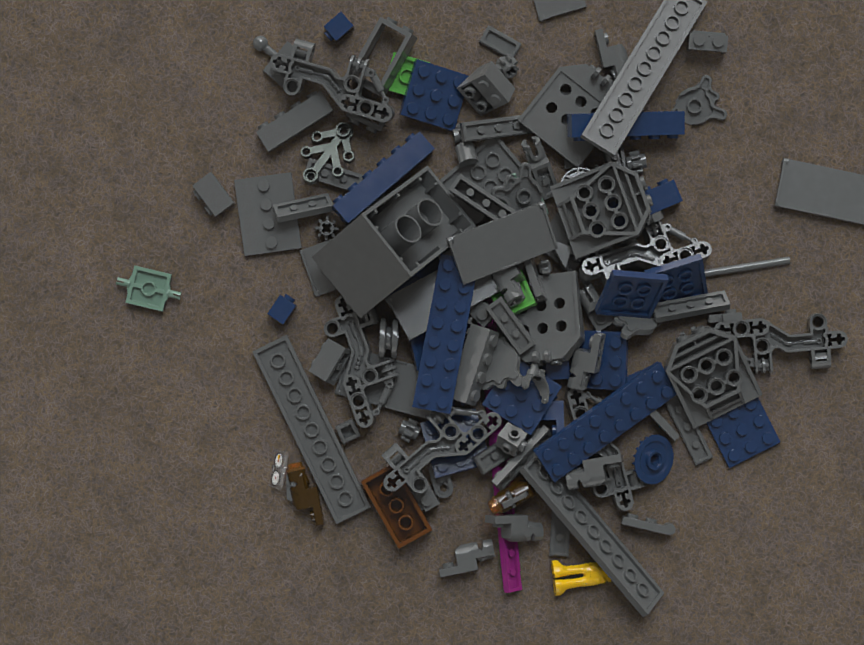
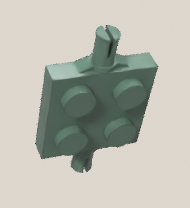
[116,265,182,312]

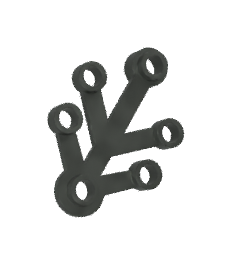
[301,122,355,185]

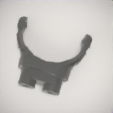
[522,364,550,404]

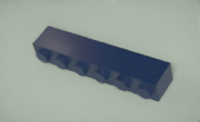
[567,111,685,141]
[332,132,435,226]
[587,179,683,235]

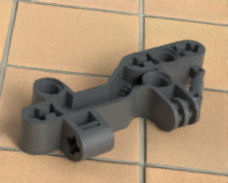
[270,38,395,122]
[579,220,712,287]
[324,296,400,428]
[712,313,848,374]
[564,388,647,511]
[381,406,502,494]

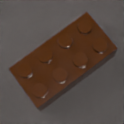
[361,465,432,549]

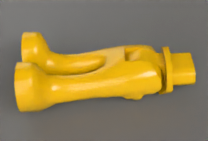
[551,560,611,596]

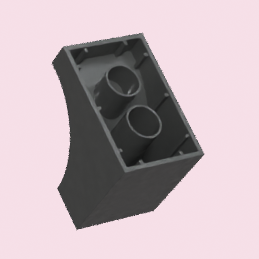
[312,166,475,318]

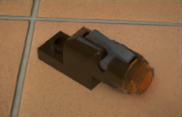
[286,462,325,526]
[488,475,536,515]

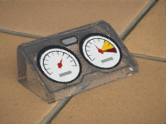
[269,449,289,490]

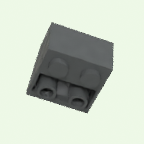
[457,61,515,116]

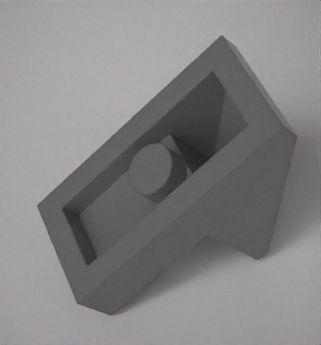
[552,242,590,271]

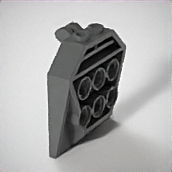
[517,64,614,168]
[550,161,654,259]
[505,270,585,368]
[664,325,763,429]

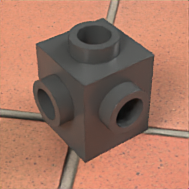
[495,422,527,457]

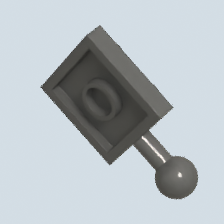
[253,36,298,92]

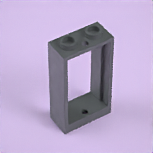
[351,17,417,98]

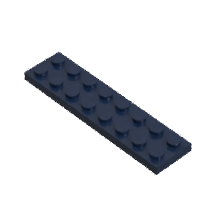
[412,254,475,414]
[533,361,677,482]

